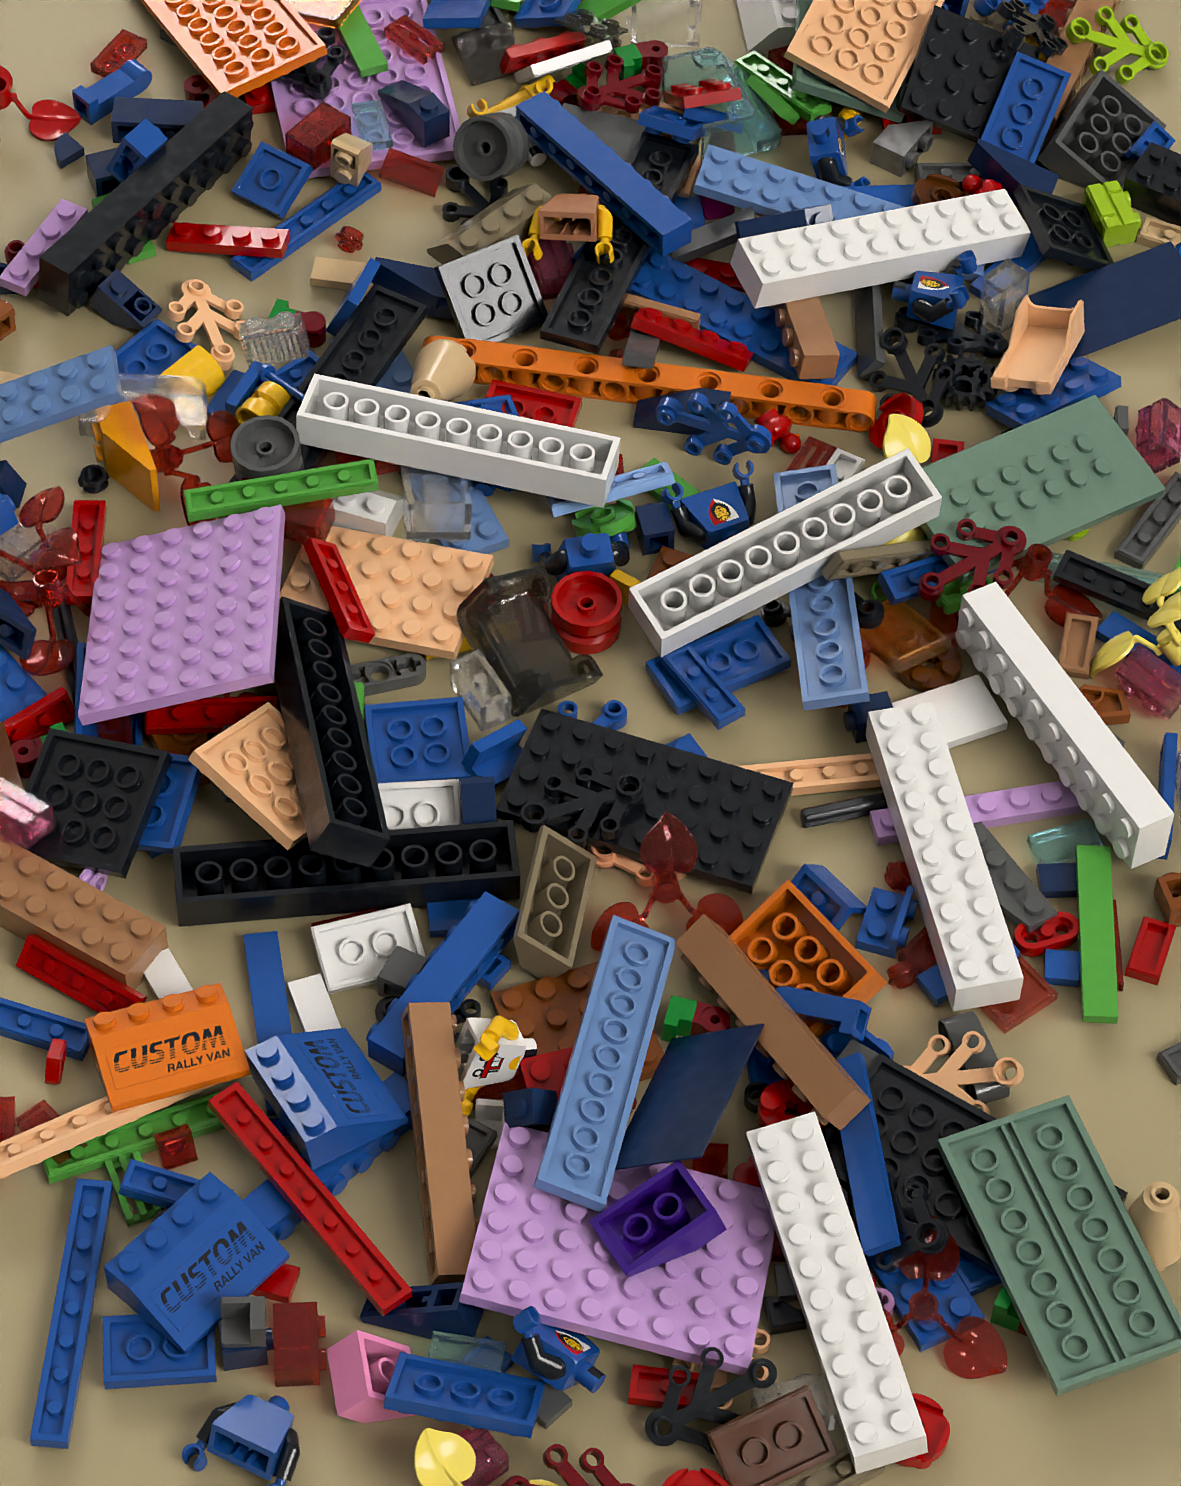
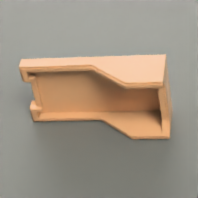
[991,294,1085,395]

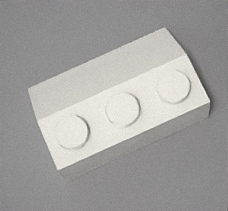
[735,0,796,54]
[296,490,409,537]

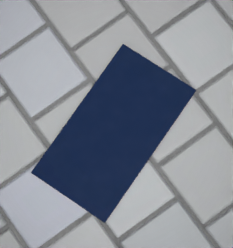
[1016,241,1181,362]
[615,1023,764,1170]

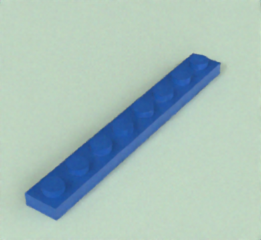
[30,1179,114,1449]

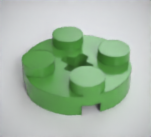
[572,498,637,537]

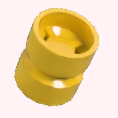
[235,381,291,425]

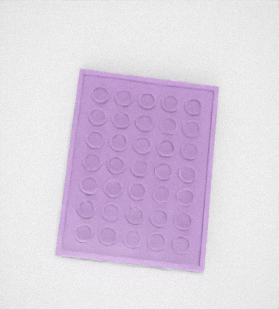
[270,0,460,178]
[78,505,285,726]
[459,1122,776,1375]

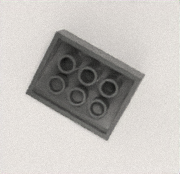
[1037,69,1167,190]

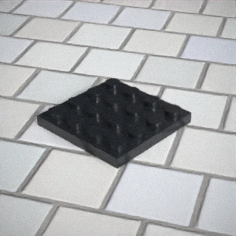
[897,5,1040,143]
[6,728,173,879]

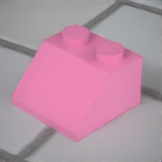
[327,1330,416,1424]

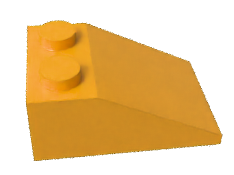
[91,400,160,512]

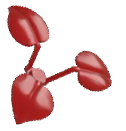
[0,65,81,141]

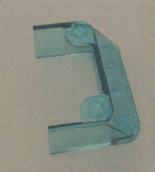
[662,47,781,163]

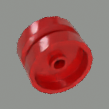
[550,571,623,655]

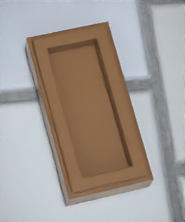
[1058,613,1099,679]

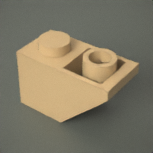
[330,133,373,187]

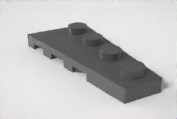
[974,822,1058,935]

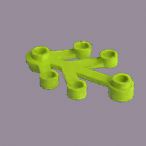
[1066,6,1169,84]

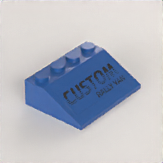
[245,1028,409,1170]
[104,1172,290,1354]

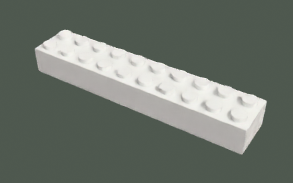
[730,189,1031,309]
[296,374,621,508]
[628,448,942,657]
[955,582,1174,869]
[866,701,1024,1012]
[746,1112,928,1474]

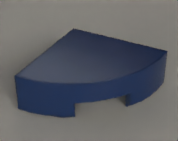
[54,132,85,169]

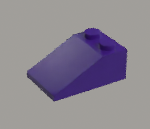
[589,1161,727,1278]

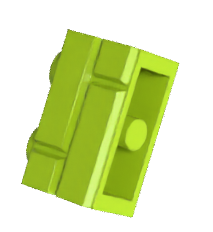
[1082,180,1141,248]

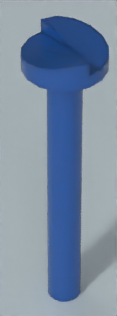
[259,363,305,402]

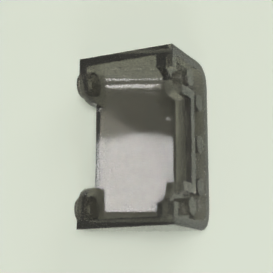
[456,565,603,717]

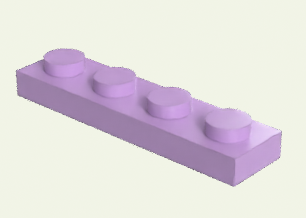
[0,199,88,296]

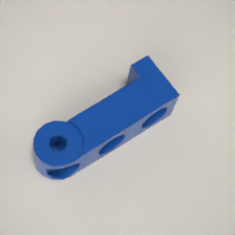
[72,59,152,125]
[775,986,872,1042]

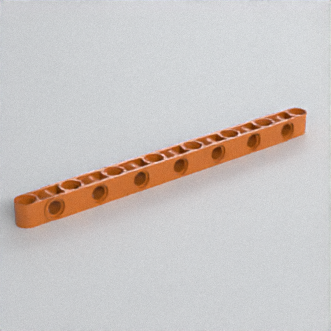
[421,336,877,432]

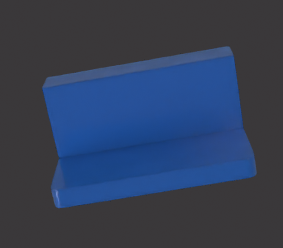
[205,361,263,427]
[461,719,527,787]
[791,864,867,931]

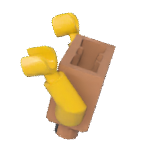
[522,193,614,264]

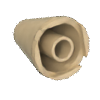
[410,339,476,401]
[1127,1181,1181,1272]

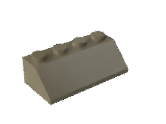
[427,183,553,264]
[513,825,597,978]

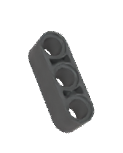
[938,1011,1010,1104]

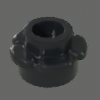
[78,464,109,494]

